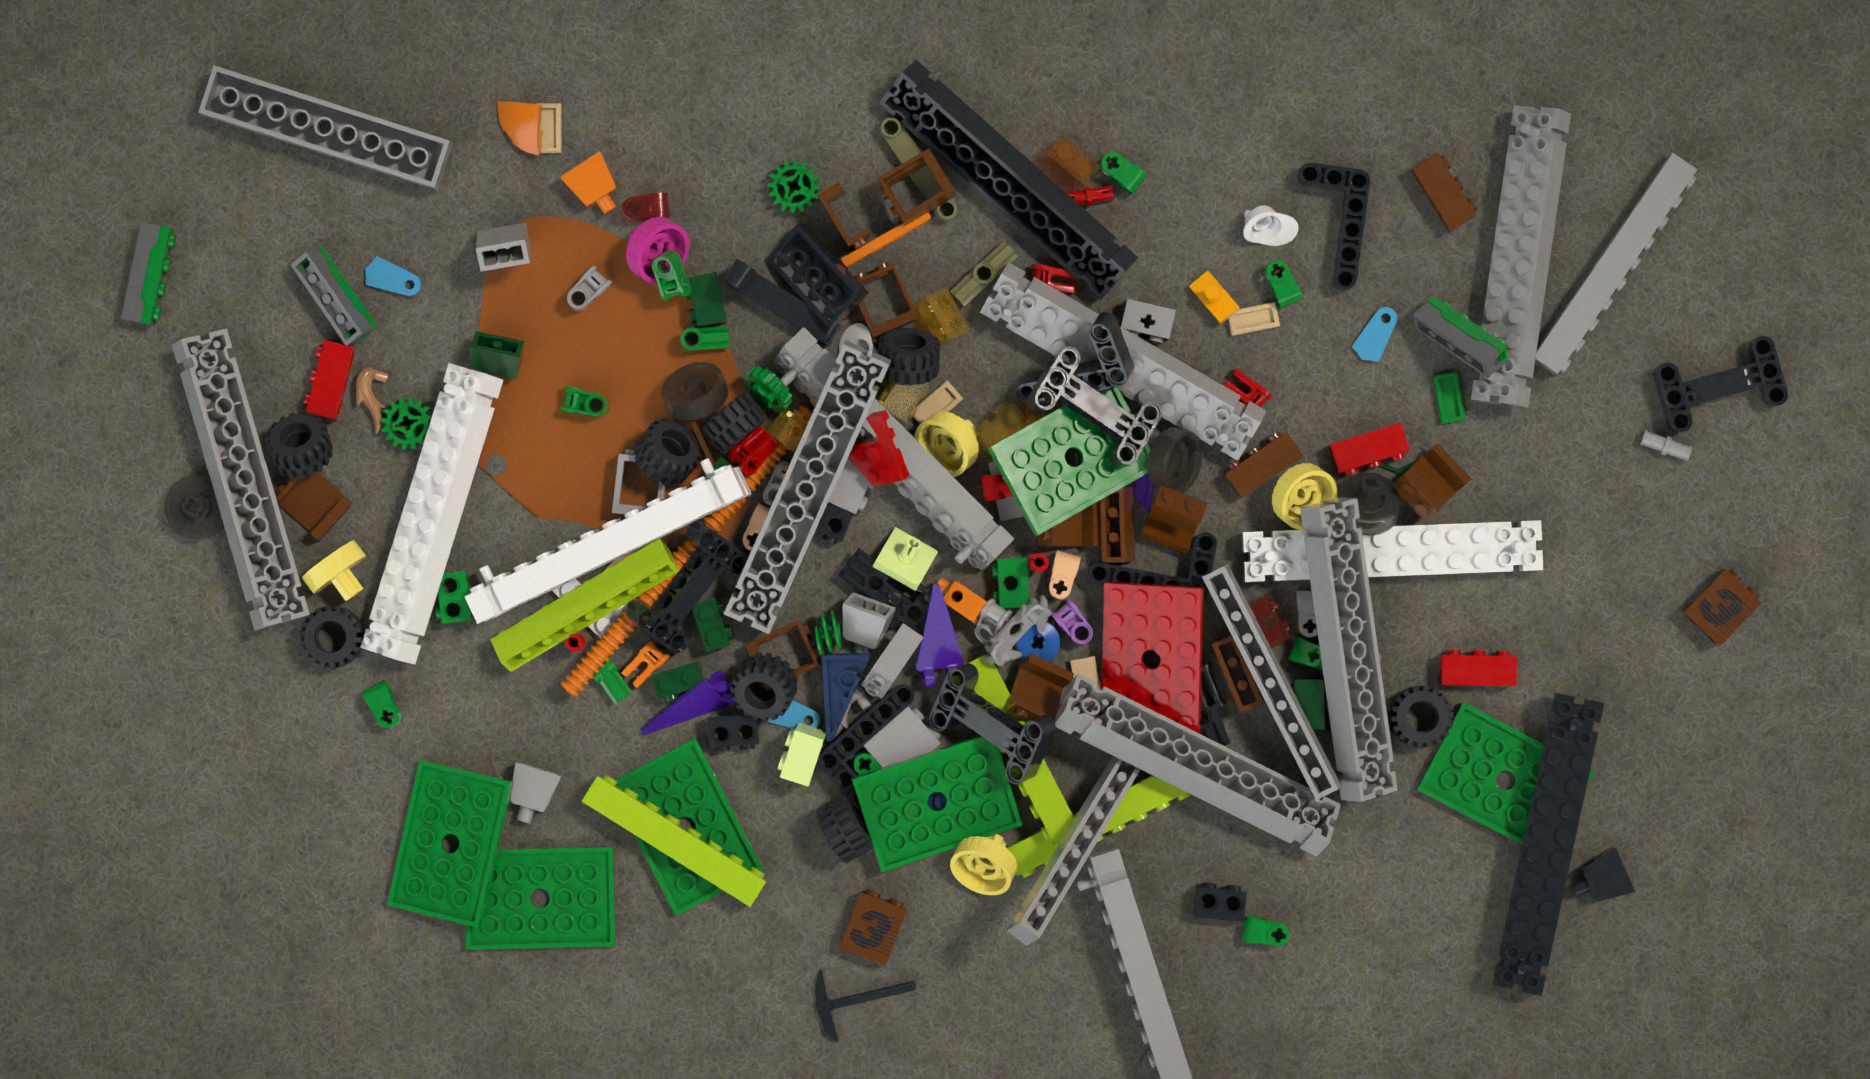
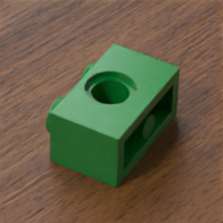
[992,558,1029,609]

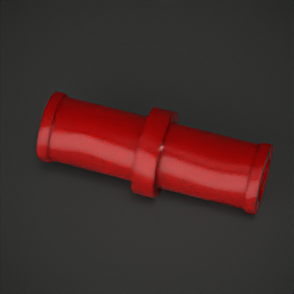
[1067,185,1114,207]
[1029,553,1049,572]
[565,633,586,652]

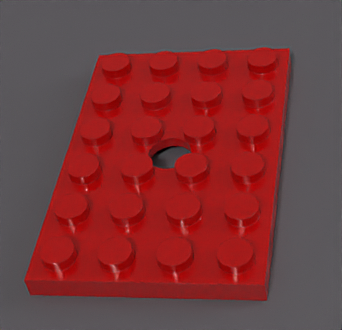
[1102,582,1204,734]

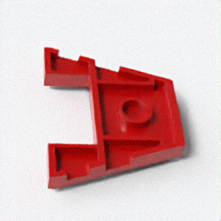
[848,410,909,487]

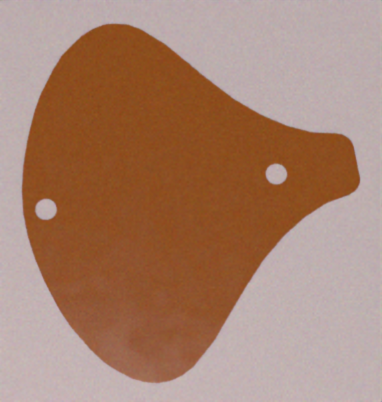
[473,216,753,549]

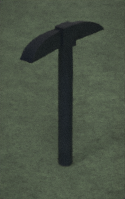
[815,969,916,1042]

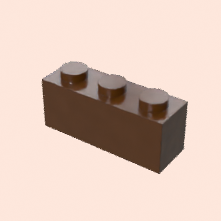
[1410,152,1477,233]
[1224,431,1303,499]
[1100,487,1135,562]
[1212,635,1265,713]

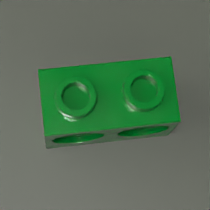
[435,571,474,624]

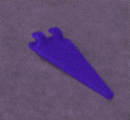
[915,583,964,687]
[641,670,737,735]

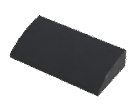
[767,224,869,328]

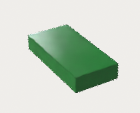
[1432,371,1466,424]

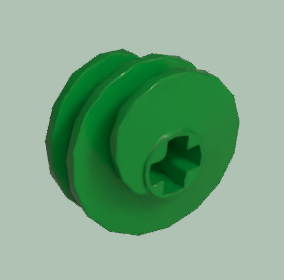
[815,610,842,656]

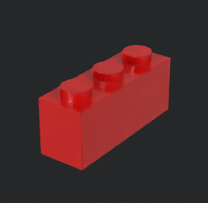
[304,340,356,420]
[1328,422,1410,477]
[1439,650,1517,686]

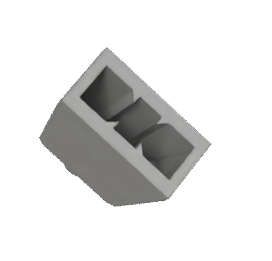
[843,592,896,653]
[510,762,563,823]

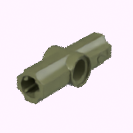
[949,241,1018,307]

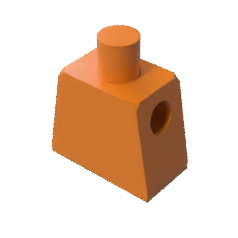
[560,151,617,215]
[937,578,987,625]

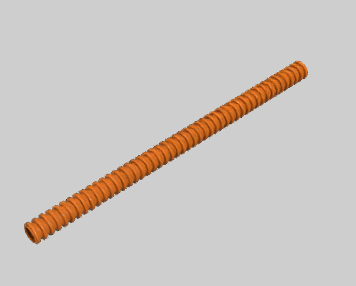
[560,405,812,697]

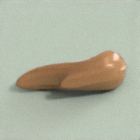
[356,367,388,434]

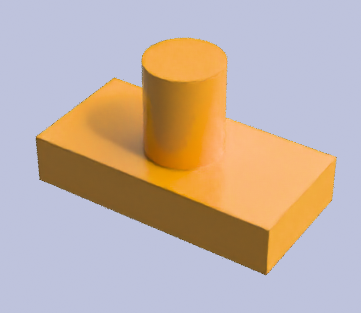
[1189,271,1240,324]

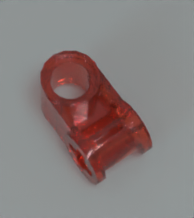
[622,192,671,221]

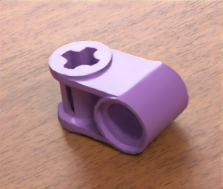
[1051,598,1093,645]

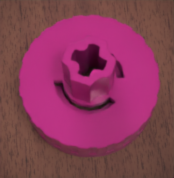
[626,217,689,284]

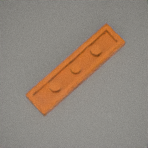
[841,212,931,269]

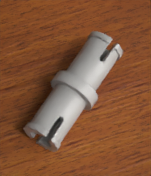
[1640,430,1692,462]

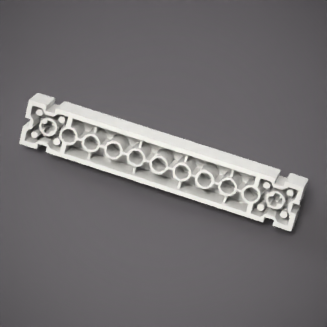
[360,363,503,664]
[465,458,752,624]
[1241,520,1543,582]

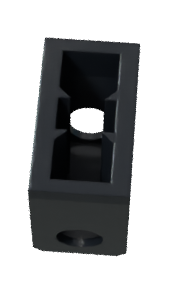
[1571,847,1635,902]

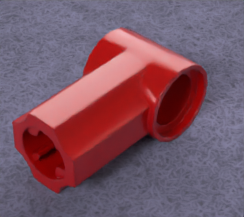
[981,474,1013,501]

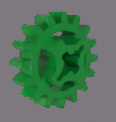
[767,160,821,214]
[744,366,793,413]
[381,397,432,451]

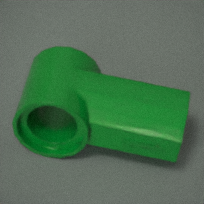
[680,327,729,352]
[593,656,633,705]

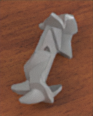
[983,595,1052,667]

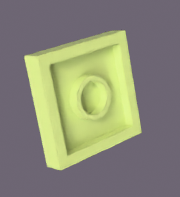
[873,527,938,591]

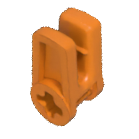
[621,639,670,688]

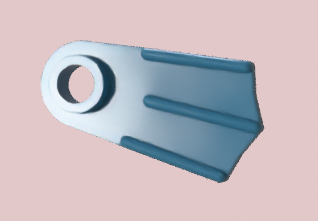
[365,256,421,296]
[1352,307,1397,362]
[766,700,820,729]

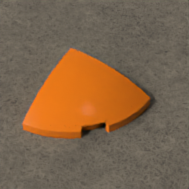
[498,101,543,156]

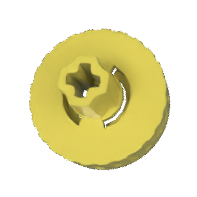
[915,411,979,477]
[1272,463,1337,530]
[302,540,366,601]
[950,834,1018,895]

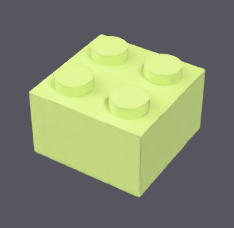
[778,723,826,786]

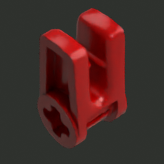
[1031,264,1076,294]
[1223,368,1273,407]
[729,426,779,476]

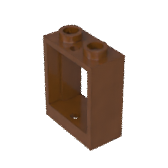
[877,148,956,226]
[854,262,918,339]
[745,620,822,690]

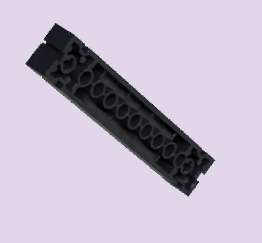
[879,60,1138,301]
[1493,692,1605,996]

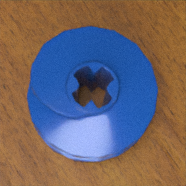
[1016,622,1060,661]

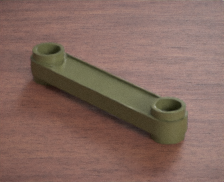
[880,117,958,221]

